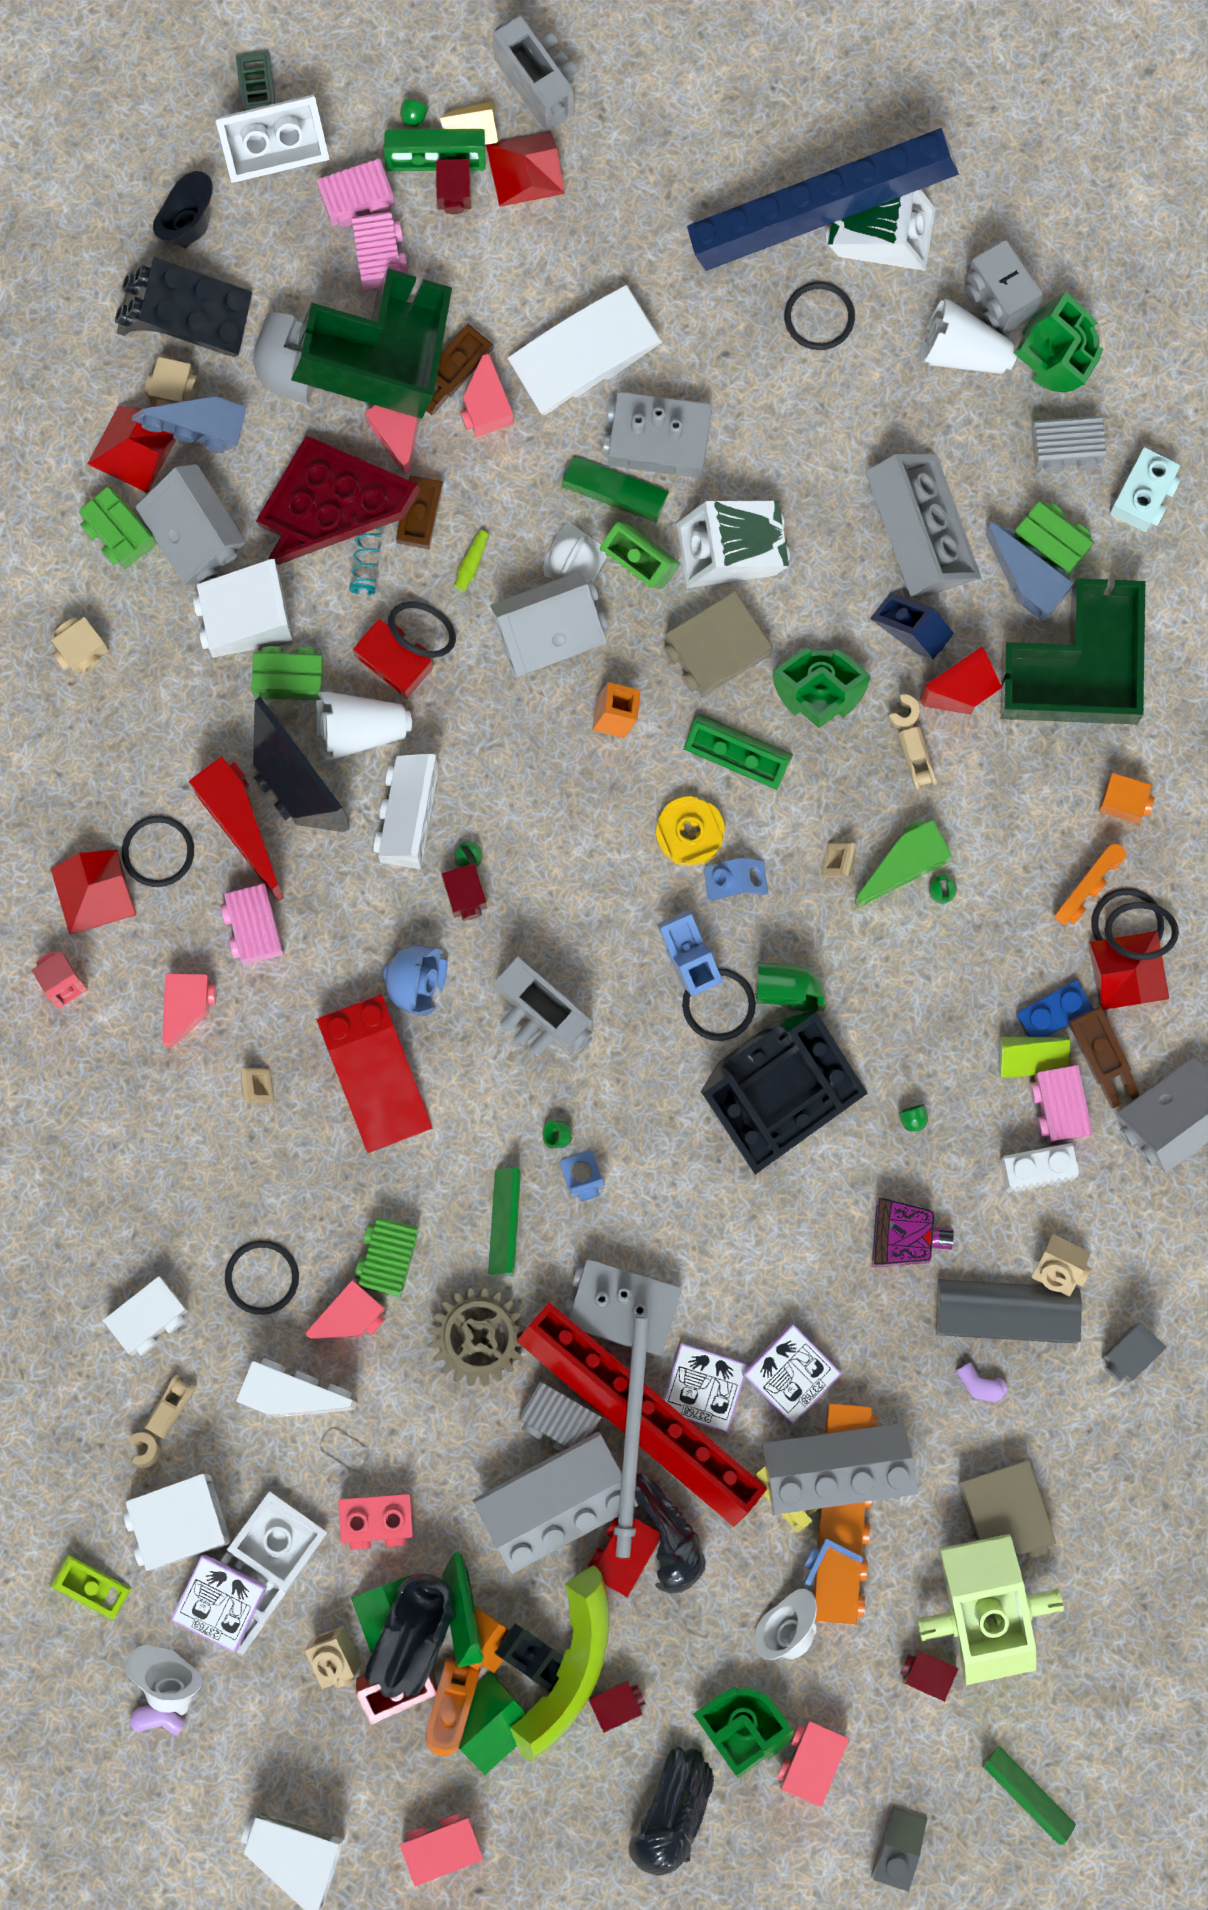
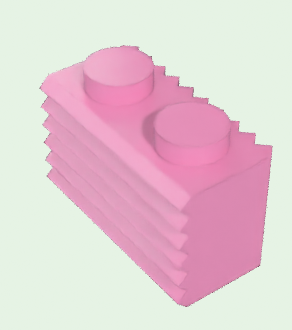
[317,159,395,227]
[351,212,408,291]
[220,884,284,965]
[1030,1065,1093,1145]

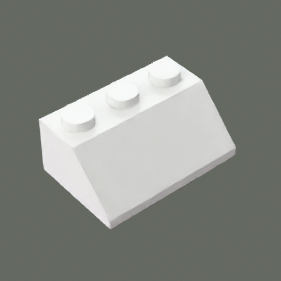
[215,95,330,183]
[374,754,439,869]

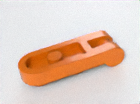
[1053,844,1126,926]
[425,1658,481,1756]

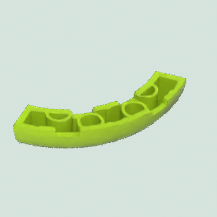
[509,1565,609,1761]

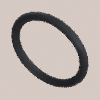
[784,282,855,350]
[388,601,456,658]
[121,816,194,887]
[1091,888,1164,941]
[1104,902,1179,960]
[682,968,756,1041]
[225,1240,299,1315]

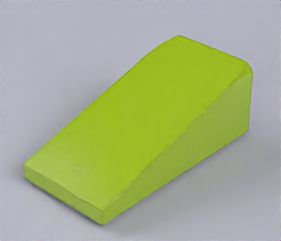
[998,1036,1071,1078]
[49,1553,131,1621]

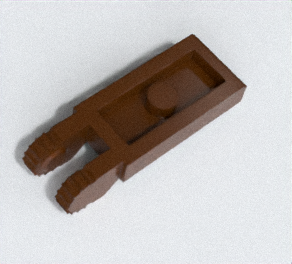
[426,324,494,415]
[1067,1006,1139,1108]

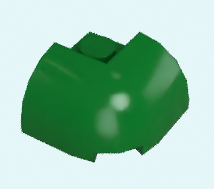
[772,647,870,728]
[755,963,826,1012]
[693,1687,794,1779]

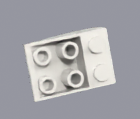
[236,1358,357,1417]

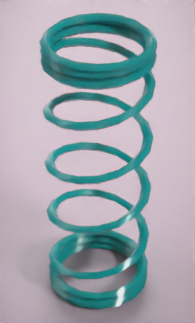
[349,526,384,595]

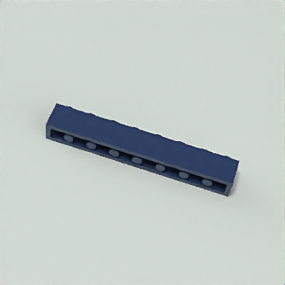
[687,128,959,271]

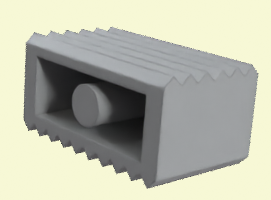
[1031,416,1106,473]
[519,1382,602,1452]

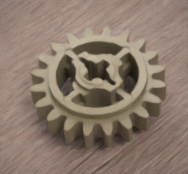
[428,1288,526,1386]

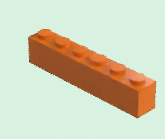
[814,1404,878,1625]

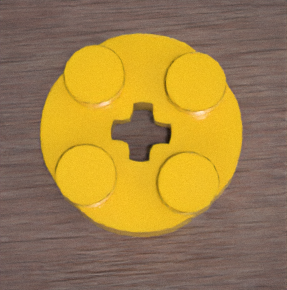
[655,796,725,867]

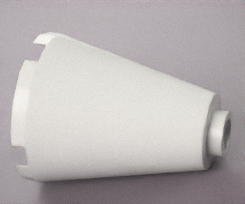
[919,299,1017,374]
[316,691,412,760]

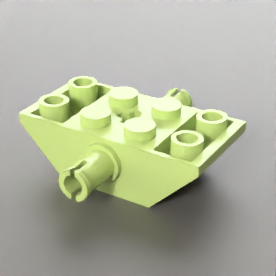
[917,1534,1064,1685]

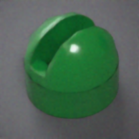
[400,99,429,127]
[455,842,483,868]
[929,875,957,904]
[898,1104,928,1132]
[542,1120,573,1149]

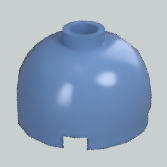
[383,945,448,1016]

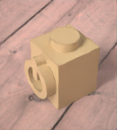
[145,357,199,406]
[51,617,108,675]
[1031,1234,1092,1297]
[304,1625,362,1689]

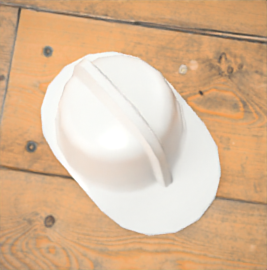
[543,522,607,582]
[754,1589,817,1660]
[124,1645,203,1715]

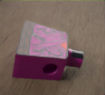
[872,1198,954,1268]

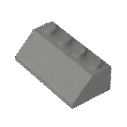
[866,454,981,597]
[762,1423,918,1515]
[472,1431,638,1574]

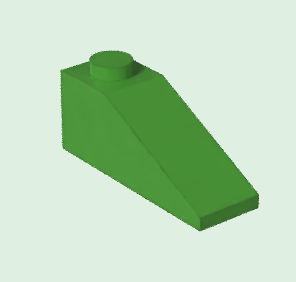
[855,820,952,908]

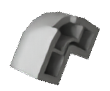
[253,312,315,405]

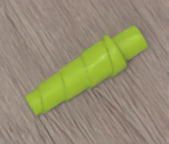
[453,530,489,592]

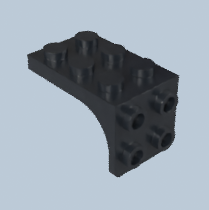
[115,256,252,357]

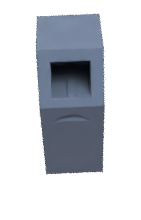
[132,396,246,453]
[986,522,1073,623]

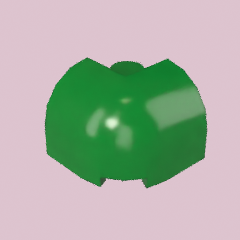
[1014,291,1104,393]

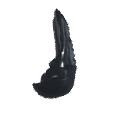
[635,1473,706,1594]
[365,1573,456,1699]
[629,1747,714,1876]

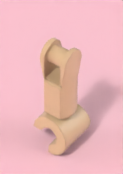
[888,694,937,791]
[127,1374,196,1468]

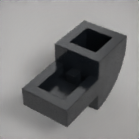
[494,1623,564,1692]

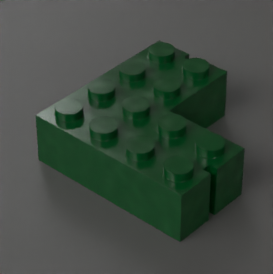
[291,268,452,419]
[1000,578,1146,725]

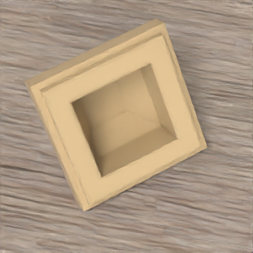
[821,842,856,877]
[241,1068,274,1104]

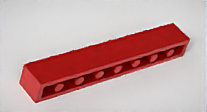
[517,1302,768,1527]

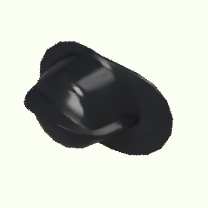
[152,171,213,248]

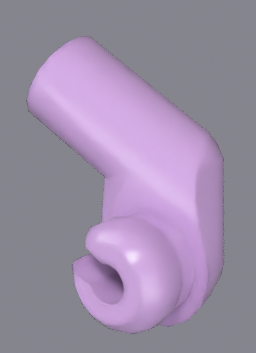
[956,1362,1008,1402]
[130,1705,186,1736]

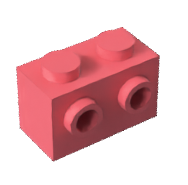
[338,1494,414,1550]
[776,1720,849,1807]
[400,1812,484,1887]

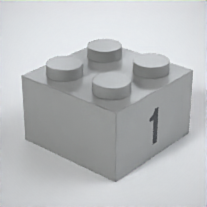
[965,239,1043,336]

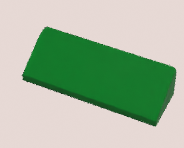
[384,129,486,171]
[562,456,669,523]
[683,714,793,790]
[488,1167,521,1276]
[442,1552,484,1668]
[982,1746,1076,1845]

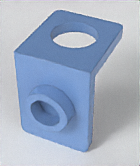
[704,858,768,900]
[560,1151,605,1202]
[803,1539,863,1585]

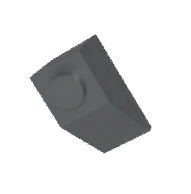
[1102,1323,1166,1382]
[871,1807,927,1892]

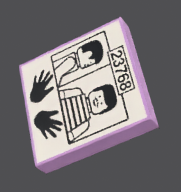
[742,1323,842,1425]
[664,1343,748,1433]
[171,1554,268,1653]

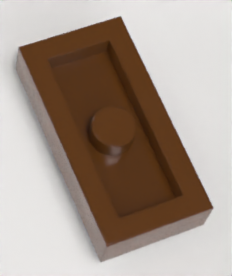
[396,475,444,550]

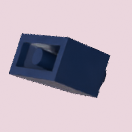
[870,593,954,660]

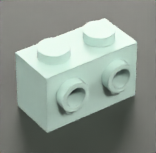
[1110,447,1181,532]

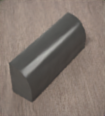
[936,1279,1082,1344]

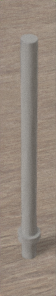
[614,1317,649,1558]

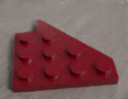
[256,435,421,565]

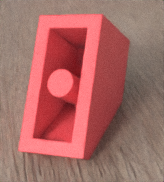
[460,353,514,438]
[364,405,419,475]
[31,951,87,1009]
[162,974,217,1048]
[305,1280,386,1340]

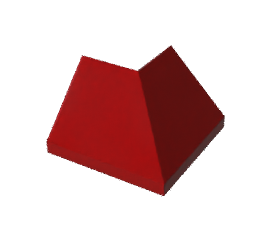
[486,131,565,207]
[87,406,176,493]
[920,646,1002,715]
[51,850,136,935]
[1088,931,1169,1010]

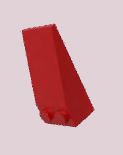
[188,756,284,902]
[316,994,433,1154]

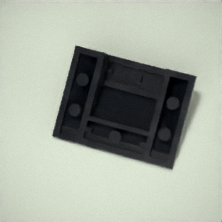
[253,696,349,832]
[700,1010,868,1175]

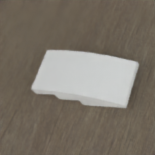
[507,285,662,415]
[220,1491,328,1657]

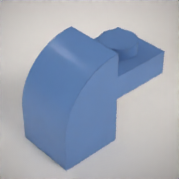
[657,910,723,997]

